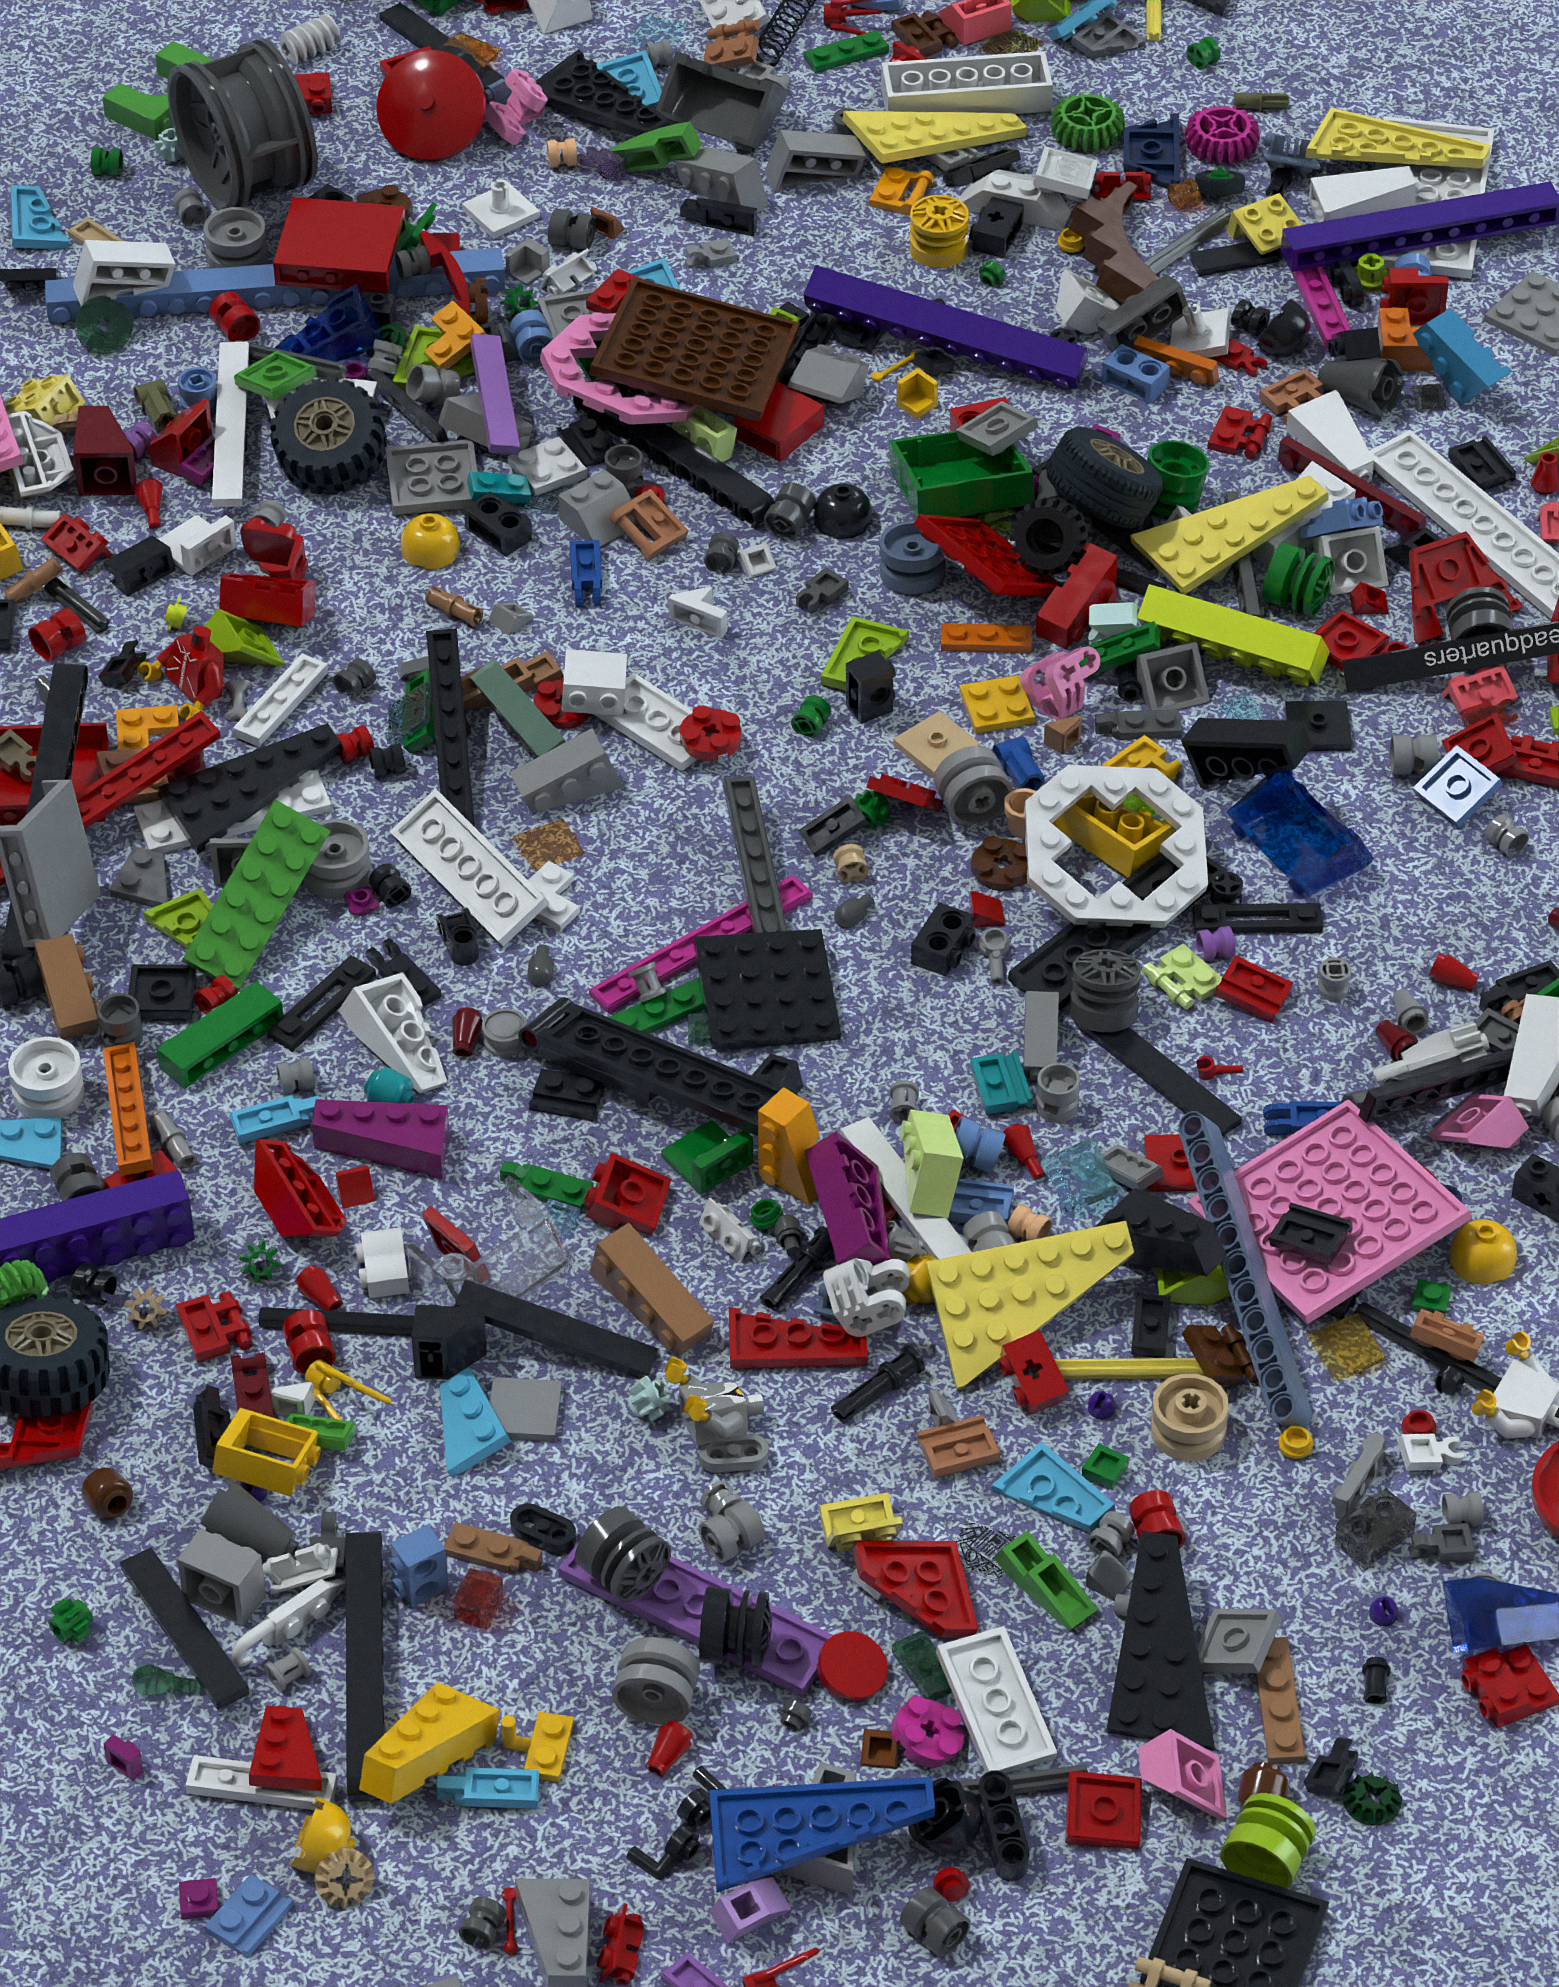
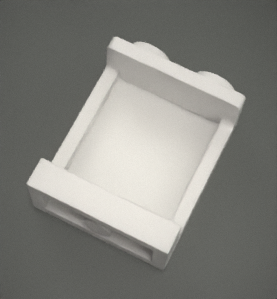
[561,649,627,716]

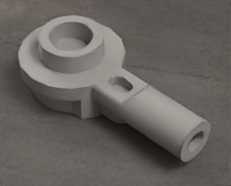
[978,927,1010,984]

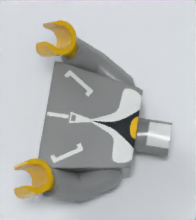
[664,1357,764,1446]

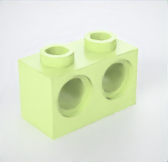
[672,406,737,462]

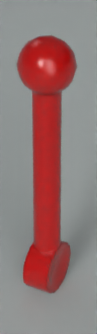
[502,1887,518,1955]

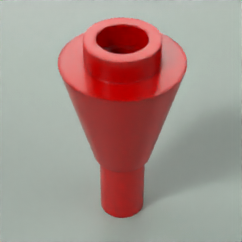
[134,478,163,529]
[1003,1124,1046,1181]

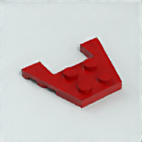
[1409,531,1523,644]
[0,1399,92,1469]

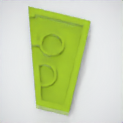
[143,888,213,949]

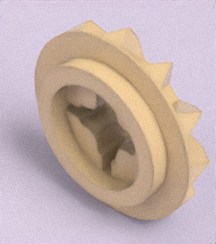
[52,412,78,433]
[315,1848,375,1909]

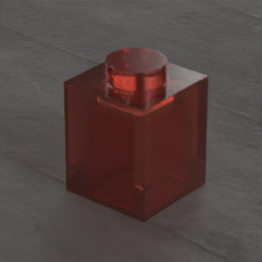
[453,1568,504,1630]

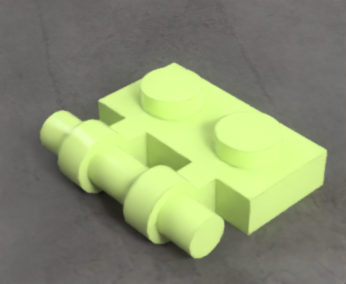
[1142,943,1222,1010]

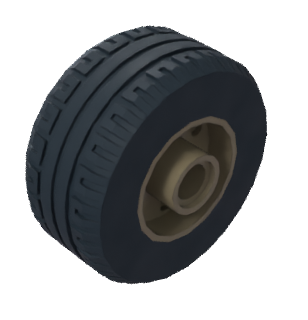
[1046,426,1163,528]

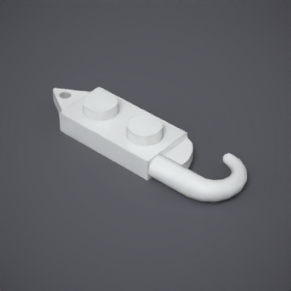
[231,1578,346,1667]

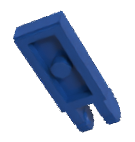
[569,540,602,607]
[1262,1101,1341,1135]

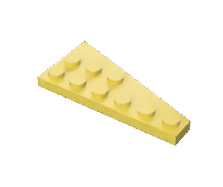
[1305,108,1491,168]
[842,111,1028,164]
[1130,475,1329,595]

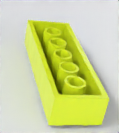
[1137,584,1330,686]

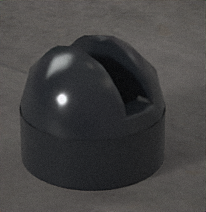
[1434,1365,1465,1395]

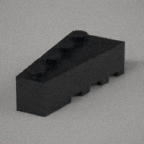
[1181,718,1313,789]
[1095,1188,1227,1277]

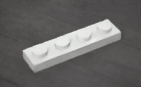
[233,653,328,747]
[185,1755,338,1810]

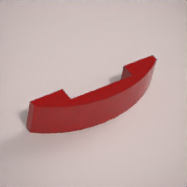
[420,230,470,316]

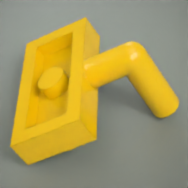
[501,1711,574,1783]

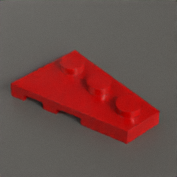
[249,1705,322,1791]

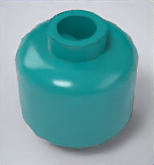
[364,1067,415,1104]

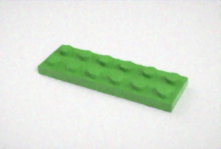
[182,799,331,992]

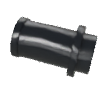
[1265,167,1293,197]
[1115,663,1142,701]
[1362,1657,1391,1704]

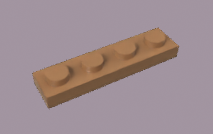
[1255,1637,1305,1764]

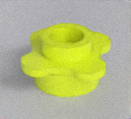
[164,597,188,632]

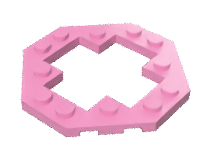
[540,313,701,424]

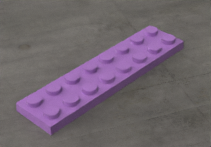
[558,1542,833,1697]

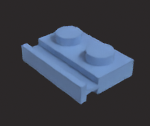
[946,1178,1014,1225]
[204,1874,294,1958]

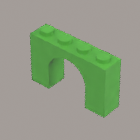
[102,41,214,140]

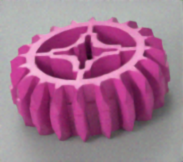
[1185,104,1260,166]

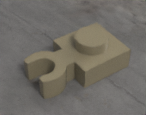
[0,729,37,782]

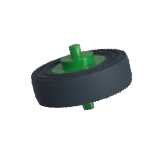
[1195,166,1245,200]

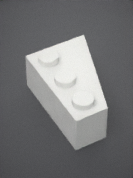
[73,240,175,307]

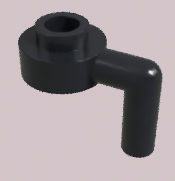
[677,1766,727,1827]
[626,1823,700,1880]

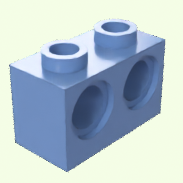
[1101,344,1170,404]
[389,1524,449,1608]

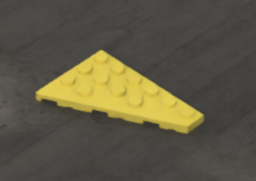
[926,1221,1134,1390]

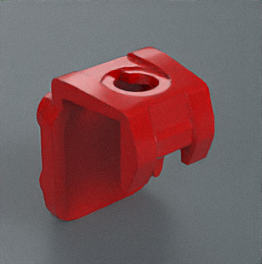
[240,518,308,579]

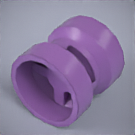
[124,421,157,461]
[1196,926,1236,962]

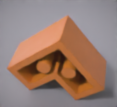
[1377,307,1434,370]

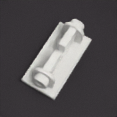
[539,248,597,296]
[699,1198,762,1264]
[262,1543,338,1595]

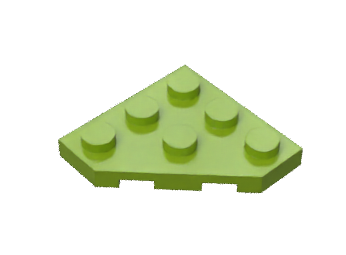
[392,325,475,392]

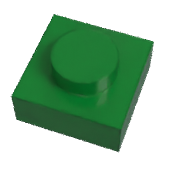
[1411,1279,1452,1318]
[1082,1443,1129,1490]

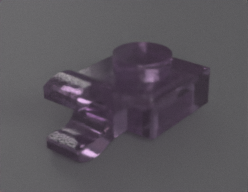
[578,146,626,183]

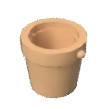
[1004,788,1036,838]

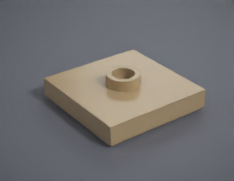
[893,711,981,779]

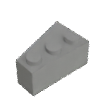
[515,1879,591,1987]

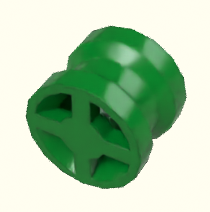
[1186,37,1221,70]

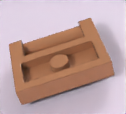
[609,489,689,561]

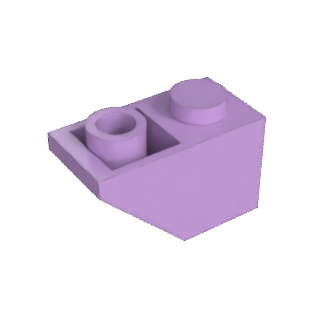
[709,1877,791,1944]

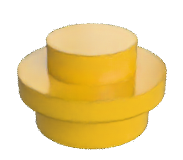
[1057,228,1085,253]
[1278,1426,1313,1459]

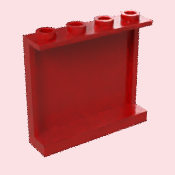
[273,197,406,294]
[0,722,109,826]

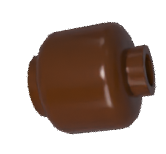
[81,1467,133,1520]
[1238,1762,1288,1807]

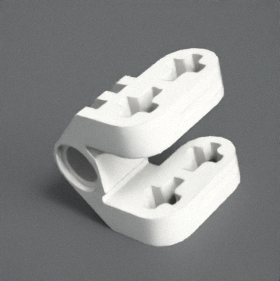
[823,1258,910,1337]

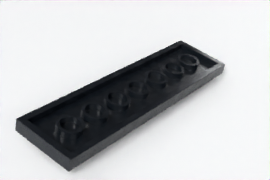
[1008,852,1227,1011]

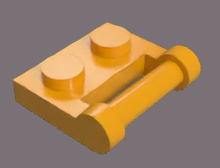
[869,166,934,215]

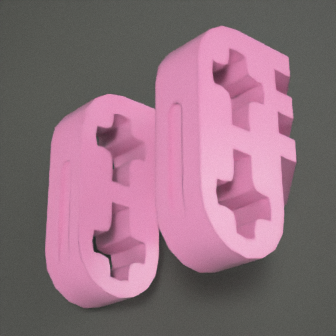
[485,68,548,145]
[1020,646,1100,721]

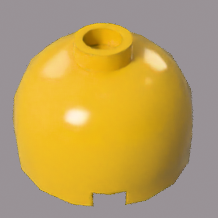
[400,513,461,570]
[1449,1219,1517,1285]
[289,1796,356,1874]

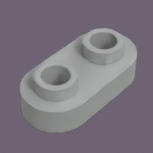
[699,1434,769,1473]

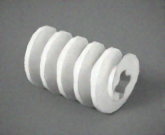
[279,14,340,65]

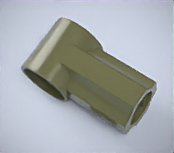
[134,379,178,431]

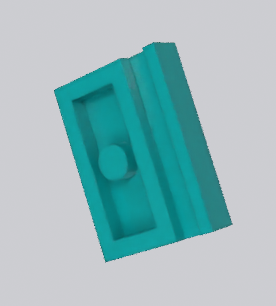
[970,1051,1033,1115]

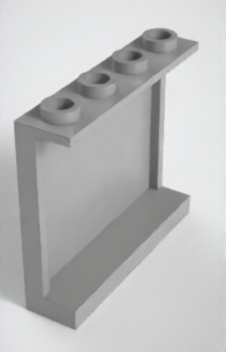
[0,780,101,947]

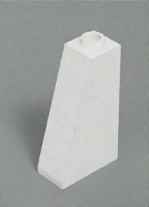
[1309,166,1419,222]
[1286,390,1374,483]
[1504,994,1559,1117]

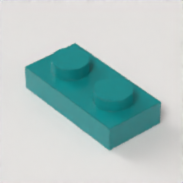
[467,471,531,504]

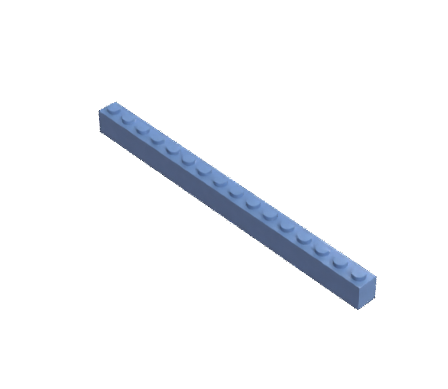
[45,248,505,323]

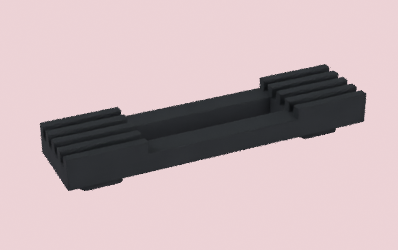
[1192,903,1323,934]
[267,955,376,1052]

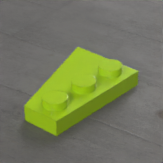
[821,616,909,691]

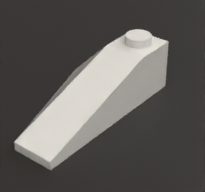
[338,972,447,1094]

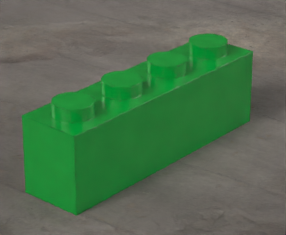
[157,981,284,1089]

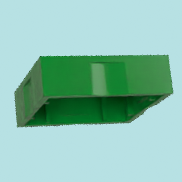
[889,431,1035,519]

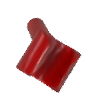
[1196,1056,1243,1080]

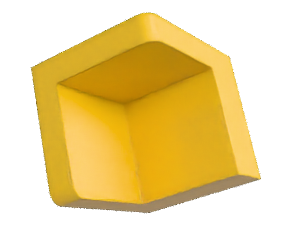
[896,368,938,419]

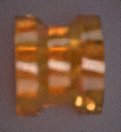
[1167,178,1201,211]

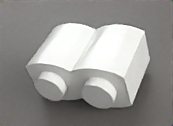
[355,1227,410,1299]

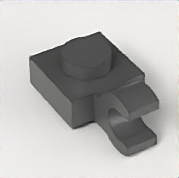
[309,1512,346,1573]
[1408,1523,1475,1562]

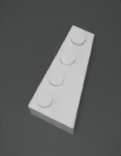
[1252,461,1356,567]

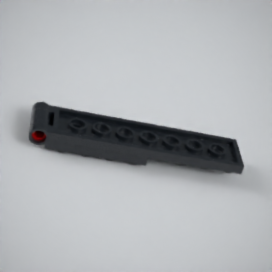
[518,997,796,1136]

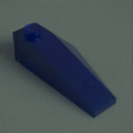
[275,284,383,362]
[1442,1577,1559,1653]

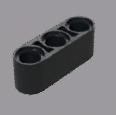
[977,1770,1030,1881]

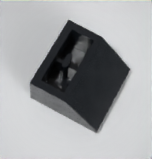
[411,1304,487,1380]

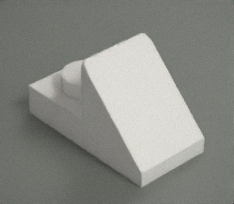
[668,587,727,638]

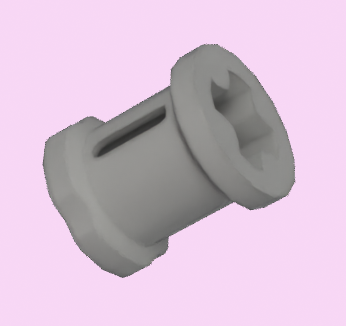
[628,962,667,1003]
[889,1080,919,1122]
[264,1646,312,1692]

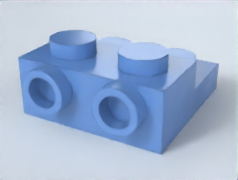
[1299,497,1384,539]

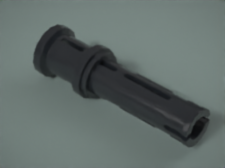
[760,1226,834,1312]
[831,1345,925,1424]

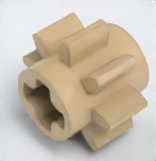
[124,1286,167,1329]

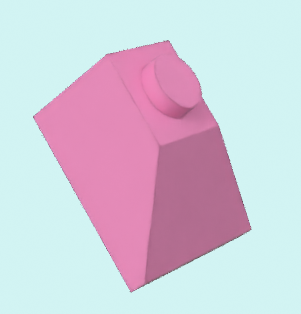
[1427,1093,1530,1148]
[1138,1729,1227,1819]

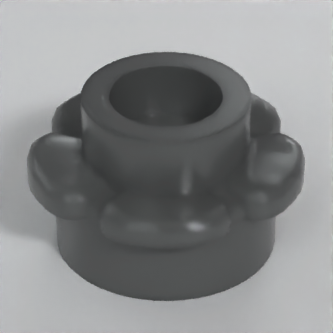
[777,1699,812,1731]

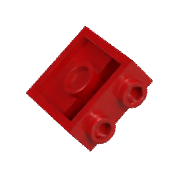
[294,72,332,115]
[1380,268,1449,325]
[583,1152,672,1236]
[1460,1644,1559,1729]

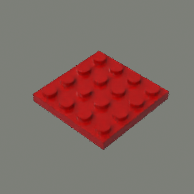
[913,514,1063,599]

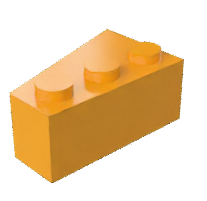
[758,1087,820,1206]

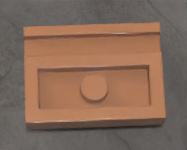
[917,1415,1000,1478]

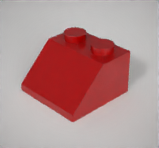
[149,399,213,477]

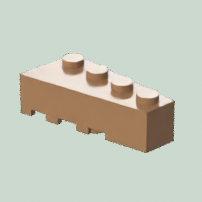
[589,1223,714,1357]

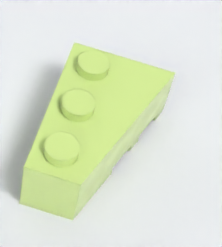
[900,1109,964,1218]

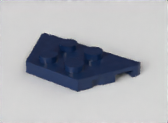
[1123,113,1180,190]

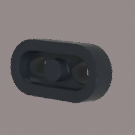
[1330,259,1364,307]
[510,1503,576,1554]

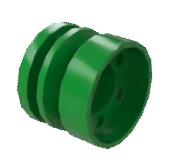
[1147,440,1209,517]
[1262,542,1335,618]

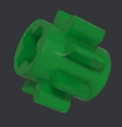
[500,284,538,317]
[854,790,890,829]
[237,1239,281,1283]
[48,1598,93,1642]

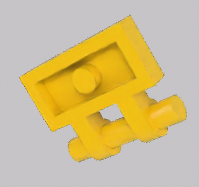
[1101,735,1182,801]

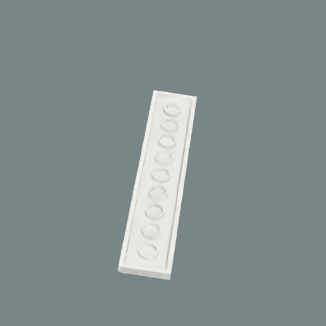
[1369,430,1559,619]

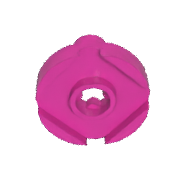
[891,1696,964,1768]

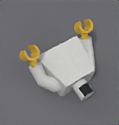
[1472,1331,1559,1439]

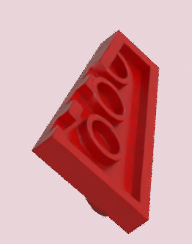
[729,1307,868,1369]

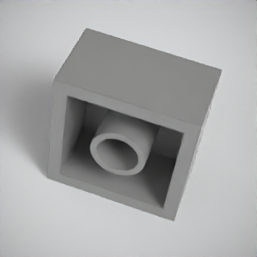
[177,1529,266,1627]

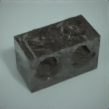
[1334,1488,1417,1570]

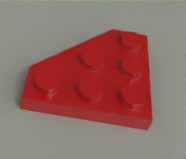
[852,1541,978,1637]

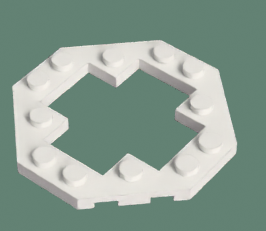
[1024,765,1208,928]

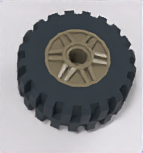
[270,378,387,495]
[0,1296,110,1419]

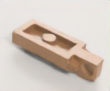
[444,1522,543,1573]

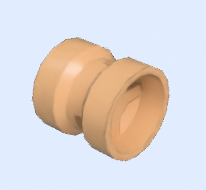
[547,138,577,168]
[1007,1204,1053,1241]

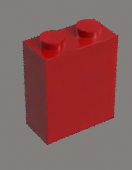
[734,382,824,462]

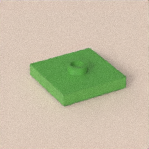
[234,351,317,401]

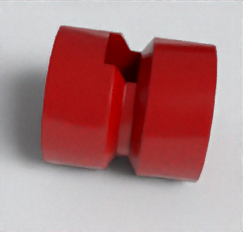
[209,291,261,342]
[28,608,86,662]
[282,1309,336,1375]
[1128,1490,1186,1549]

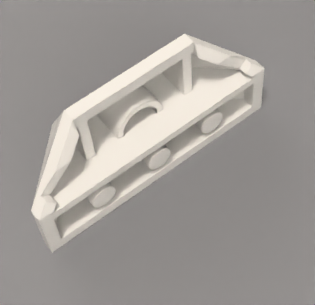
[959,169,1071,231]
[7,411,74,500]

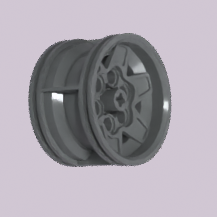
[167,38,318,211]

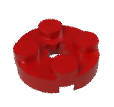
[533,679,593,729]
[680,705,742,761]

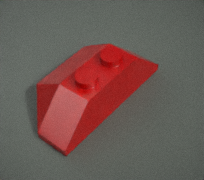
[254,1139,347,1238]

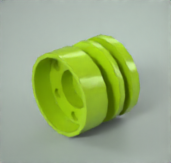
[1220,1793,1316,1889]

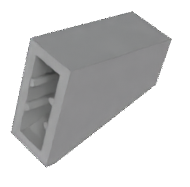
[438,394,533,455]
[1023,991,1059,1081]

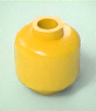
[896,1254,937,1306]

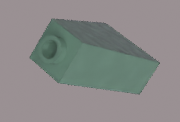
[470,658,566,757]

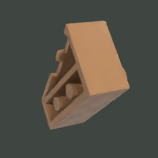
[34,934,99,1040]

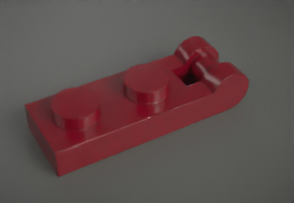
[231,1352,274,1418]

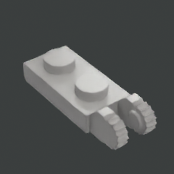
[1332,1432,1386,1523]

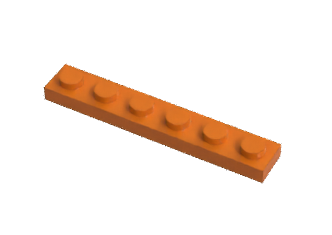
[103,1042,154,1176]

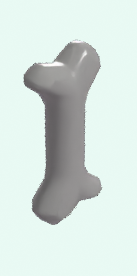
[224,679,252,722]

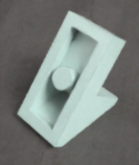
[1088,602,1137,645]

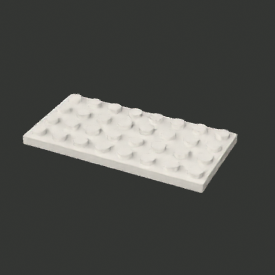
[1358,116,1495,279]

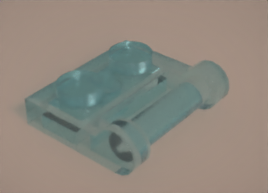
[1041,1137,1118,1217]

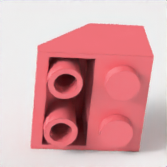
[938,0,1012,46]

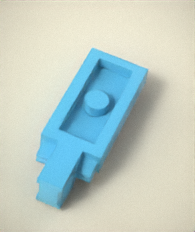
[229,1095,320,1144]
[436,1767,539,1809]

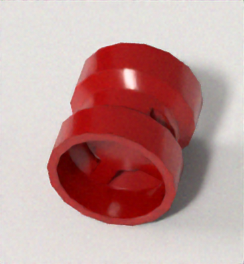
[336,725,374,764]
[194,975,238,1015]

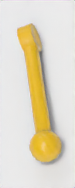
[872,350,919,382]

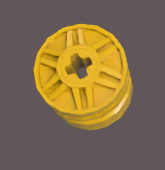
[910,195,969,268]

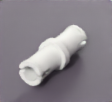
[0,506,61,530]

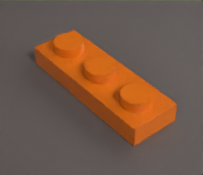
[1134,335,1219,386]
[941,623,1032,653]

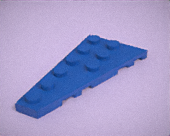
[709,1777,935,1893]

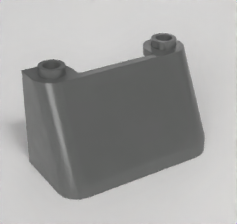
[656,51,788,153]

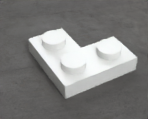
[528,861,580,932]

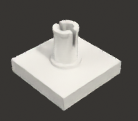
[462,179,540,239]
[1170,304,1231,358]

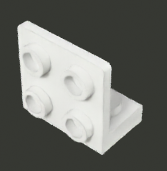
[158,515,237,576]

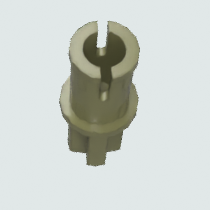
[1234,90,1289,112]

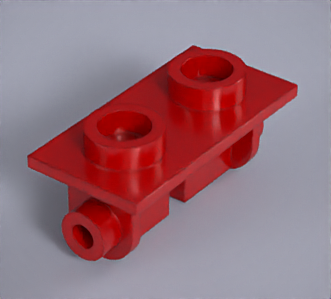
[1093,171,1151,200]
[597,1903,644,1985]

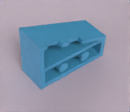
[1412,308,1513,405]

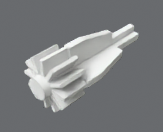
[1372,1021,1490,1087]

